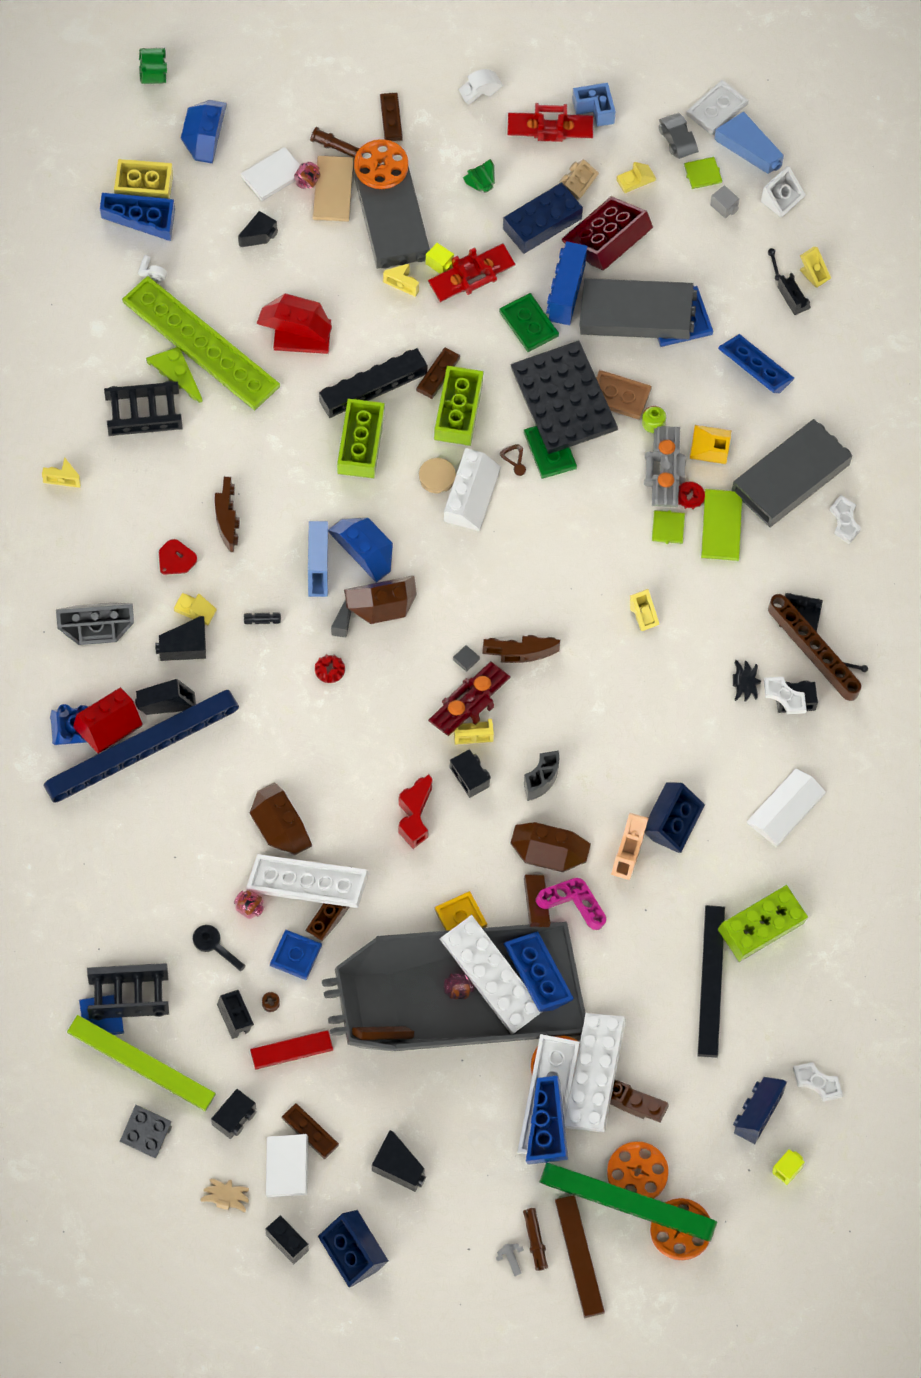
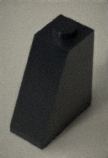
[155,616,206,661]
[135,679,196,715]
[372,1130,426,1192]

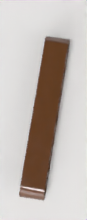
[768,594,861,701]

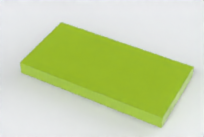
[701,489,742,561]

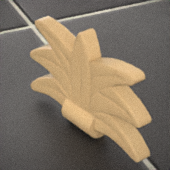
[200,1179,249,1212]

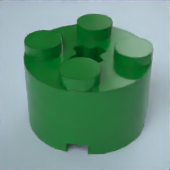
[139,48,167,84]

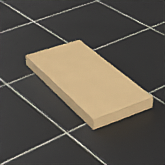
[313,156,353,222]

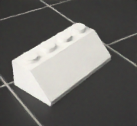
[444,448,501,531]

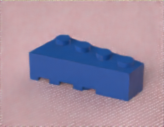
[100,193,175,241]
[526,1076,568,1165]

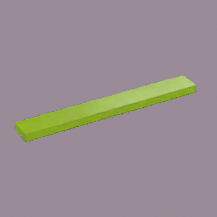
[67,1015,216,1112]

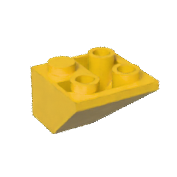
[690,425,732,464]

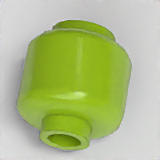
[642,406,666,433]

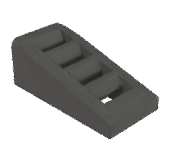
[331,600,351,638]

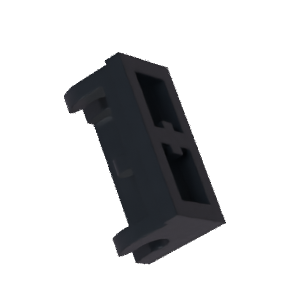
[777,273,811,315]
[217,990,254,1039]

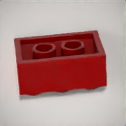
[73,687,143,754]

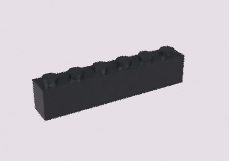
[319,348,428,418]

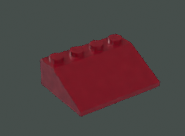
[562,196,653,271]

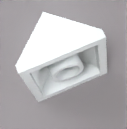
[761,166,805,217]

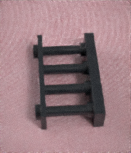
[104,381,183,436]
[87,963,169,1020]

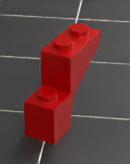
[398,774,433,849]

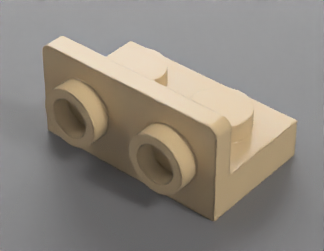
[559,159,599,200]

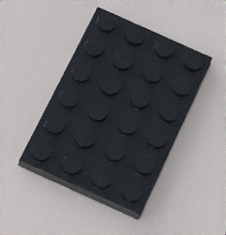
[510,341,618,454]

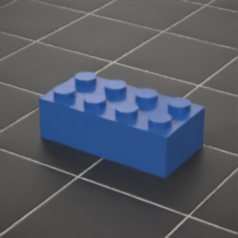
[546,241,587,326]

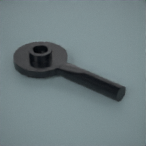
[192,925,246,971]

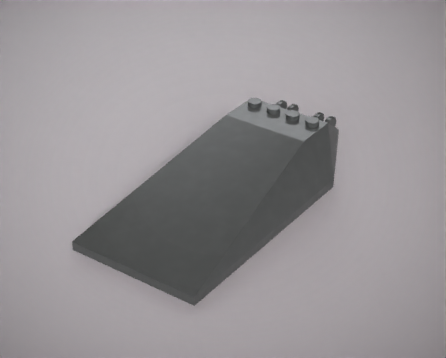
[322,922,586,1051]

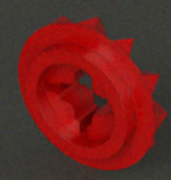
[678,482,705,510]
[315,654,345,683]

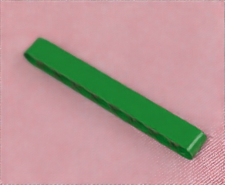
[539,1163,717,1242]

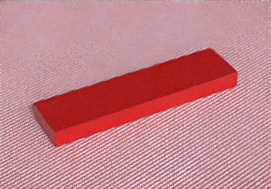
[250,1030,333,1070]

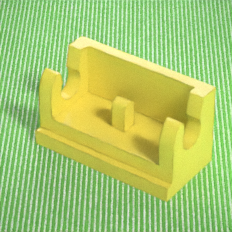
[454,719,494,745]

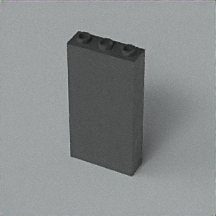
[354,164,430,269]
[579,278,697,339]
[732,419,853,527]

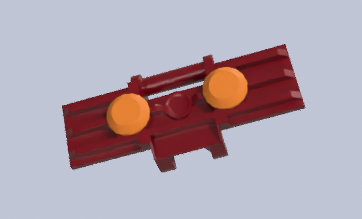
[428,661,511,736]

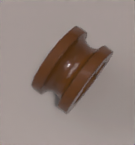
[262,992,280,1012]

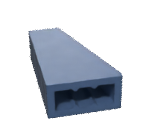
[714,112,784,174]
[308,521,328,597]

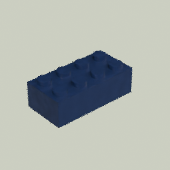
[503,182,583,254]

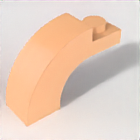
[611,813,649,880]

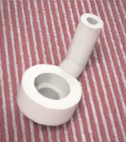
[138,255,167,283]

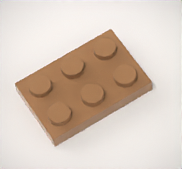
[596,370,652,420]

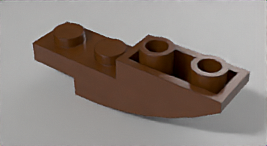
[215,476,240,552]
[483,635,560,663]
[305,866,352,941]
[610,1080,669,1123]

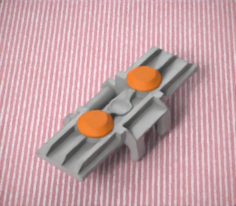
[644,426,686,507]

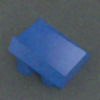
[50,704,88,745]

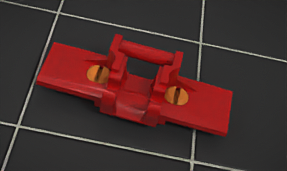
[507,103,593,142]
[428,243,516,302]

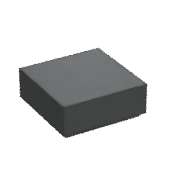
[453,645,480,672]

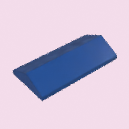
[718,334,794,393]
[504,931,574,1012]

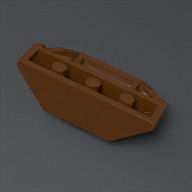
[344,576,417,624]
[250,782,312,855]
[510,822,591,872]

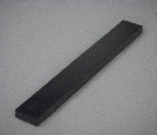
[698,905,725,1058]

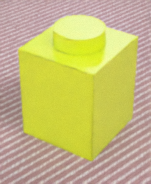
[426,243,454,274]
[772,1149,805,1185]

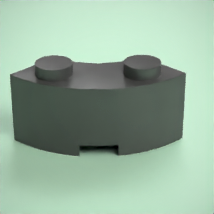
[659,113,699,159]
[524,750,559,801]

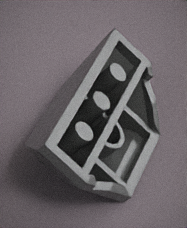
[56,603,134,645]

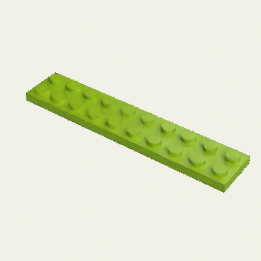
[122,276,280,411]

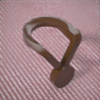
[500,444,526,476]

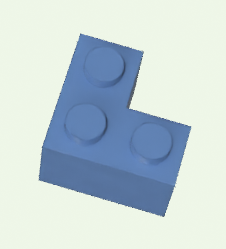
[572,83,616,127]

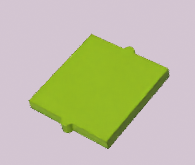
[684,157,722,189]
[652,510,685,544]

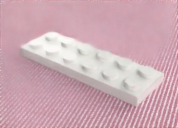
[246,854,369,908]
[440,915,541,1035]
[564,1013,626,1132]
[517,1034,580,1155]

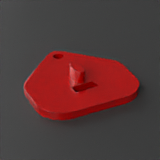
[159,539,197,575]

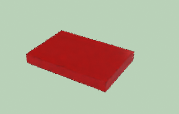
[273,319,331,354]

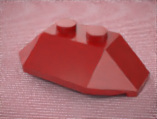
[257,293,332,343]

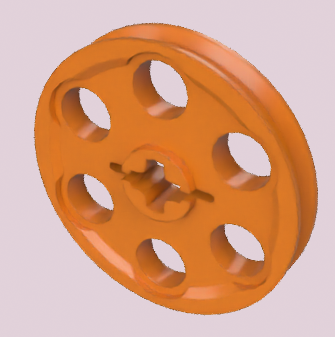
[354,139,408,189]
[607,1142,668,1199]
[650,1198,710,1260]

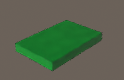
[499,293,559,352]
[524,426,577,479]

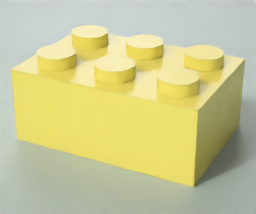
[114,159,173,199]

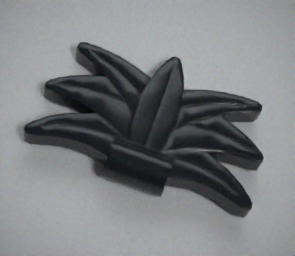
[733,660,761,702]

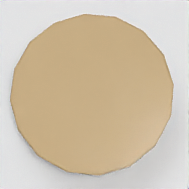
[419,458,456,494]

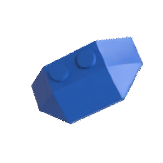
[181,100,227,163]
[328,518,393,583]

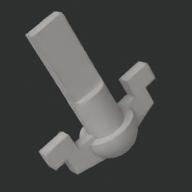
[496,1244,524,1276]

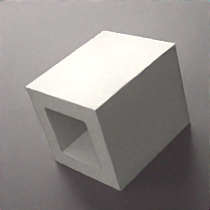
[710,185,739,218]

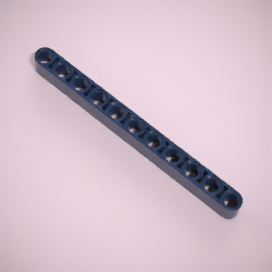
[43,690,239,803]

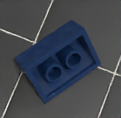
[645,782,705,853]
[733,1077,787,1144]
[318,1210,389,1287]

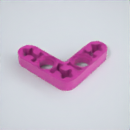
[536,878,606,930]

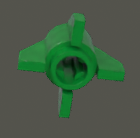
[463,159,495,193]

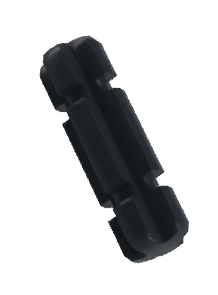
[244,612,281,624]

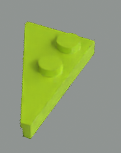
[146,347,202,403]

